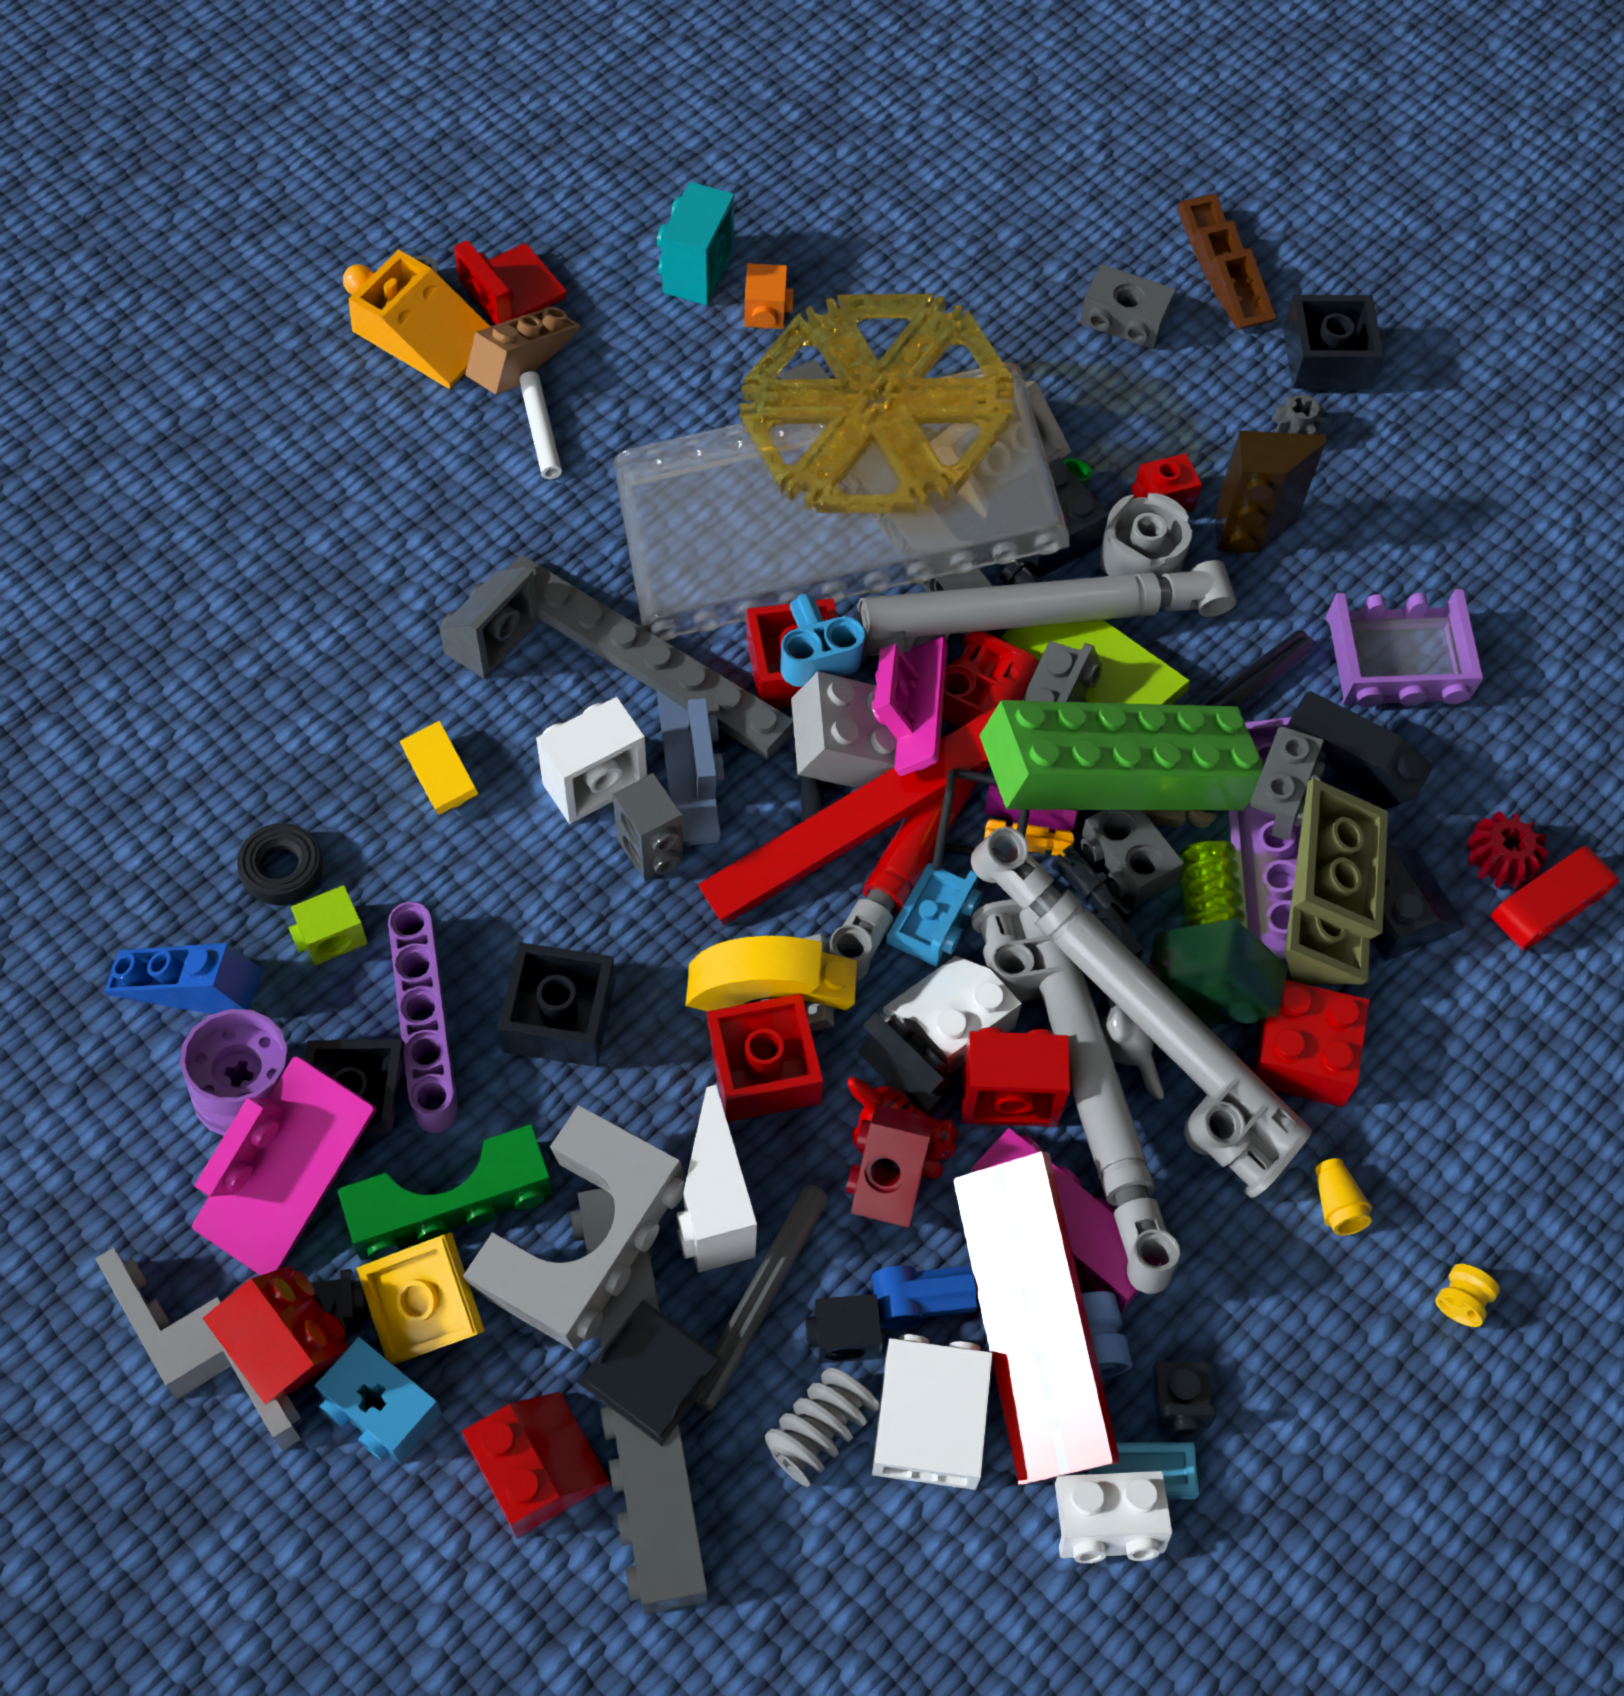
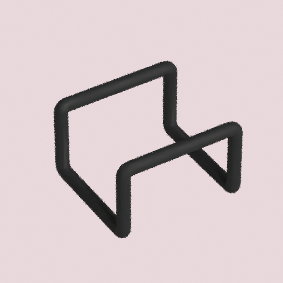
[932,769,1030,871]

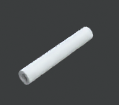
[519,371,562,479]

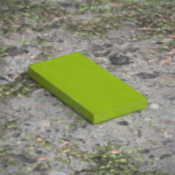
[1000,620,1190,705]

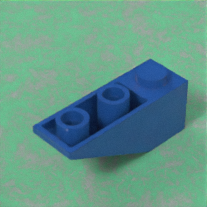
[104,943,263,1014]

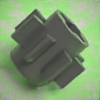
[1273,395,1326,435]

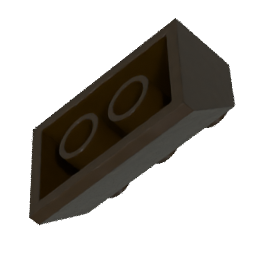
[1215,431,1326,553]

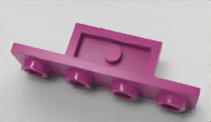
[872,636,948,776]

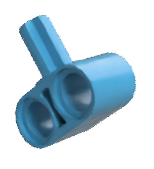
[780,594,865,687]

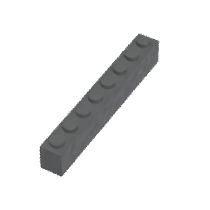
[570,1188,707,1615]

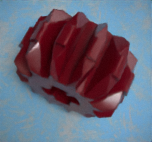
[1466,810,1548,890]

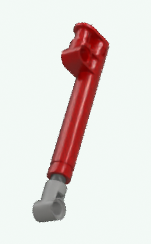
[829,631,1039,981]

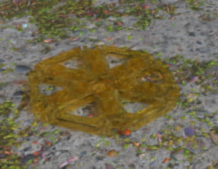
[739,293,1014,513]

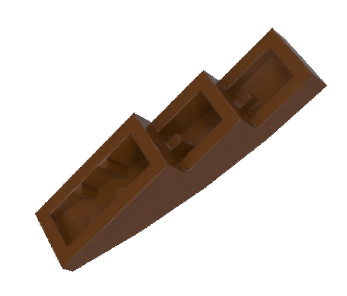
[1177,193,1276,330]

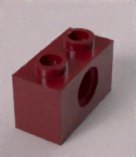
[845,1104,935,1228]

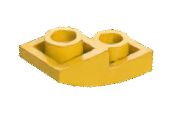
[399,721,479,815]

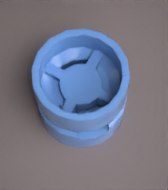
[1082,1291,1133,1380]

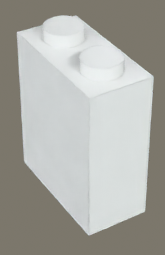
[872,1334,992,1490]

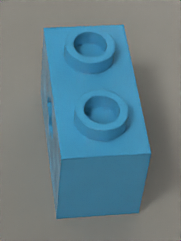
[315,1337,442,1464]

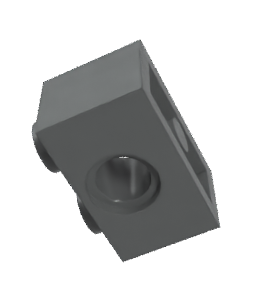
[1080,264,1176,349]

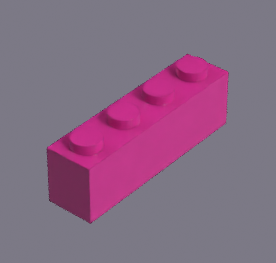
[970,1128,1161,1314]

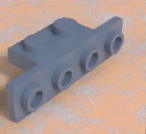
[657,691,724,846]

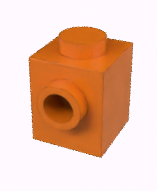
[744,263,794,329]

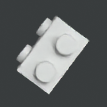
[1055,1471,1172,1563]

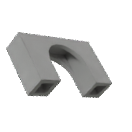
[463,1105,686,1352]

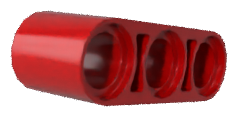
[1490,845,1620,951]

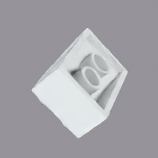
[677,1085,757,1273]

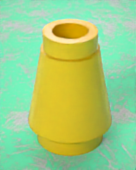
[1315,1158,1372,1236]

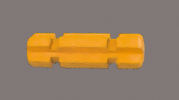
[984,819,1074,856]

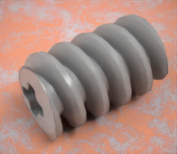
[765,1368,880,1487]

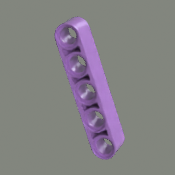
[388,902,458,1133]

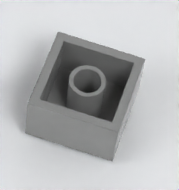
[791,671,897,788]

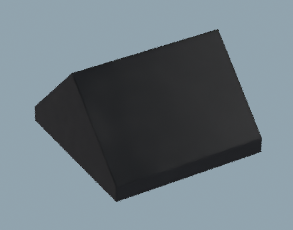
[305,1039,405,1154]

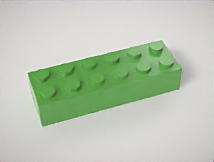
[979,700,1264,811]

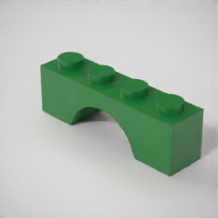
[337,1124,553,1260]

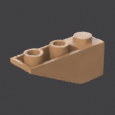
[465,307,581,395]

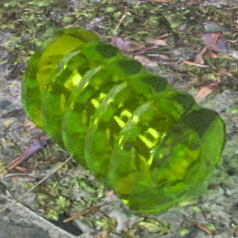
[1180,841,1245,943]

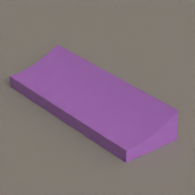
[1229,717,1306,971]

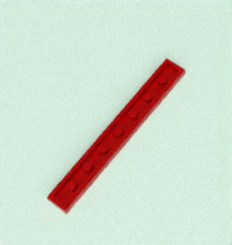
[698,699,1010,926]

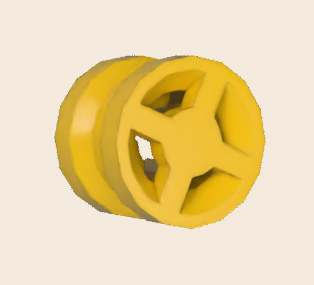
[1435,1263,1500,1327]

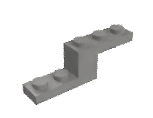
[95,1247,301,1451]

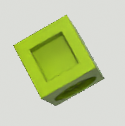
[288,885,368,966]

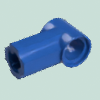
[871,1265,977,1329]

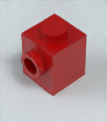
[1132,453,1202,512]

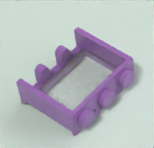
[1325,589,1483,707]

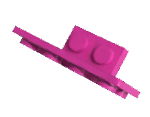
[192,1057,376,1275]

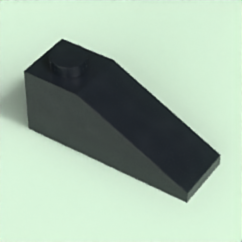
[1287,691,1433,810]

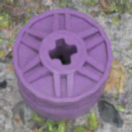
[180,1009,290,1136]

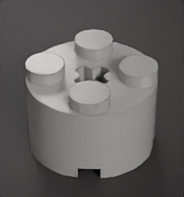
[1099,493,1192,579]

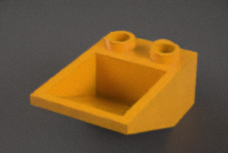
[343,249,490,389]

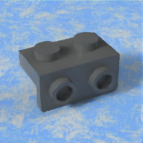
[1250,727,1326,841]

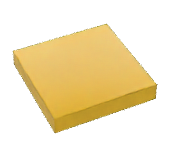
[356,1232,485,1365]

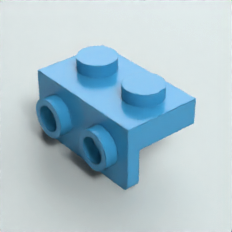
[886,863,982,967]

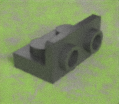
[1022,641,1102,702]

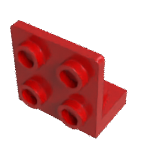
[454,240,566,325]

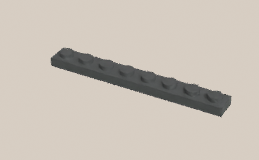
[507,554,794,760]

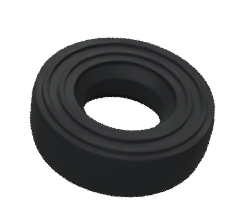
[237,823,323,905]

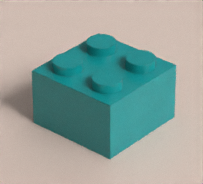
[657,181,734,306]

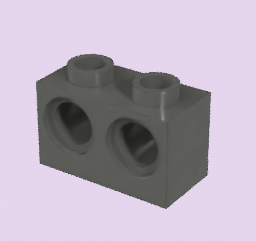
[613,773,684,880]
[1080,810,1184,909]

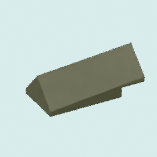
[1284,778,1388,984]

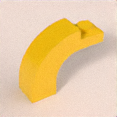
[685,936,857,1011]

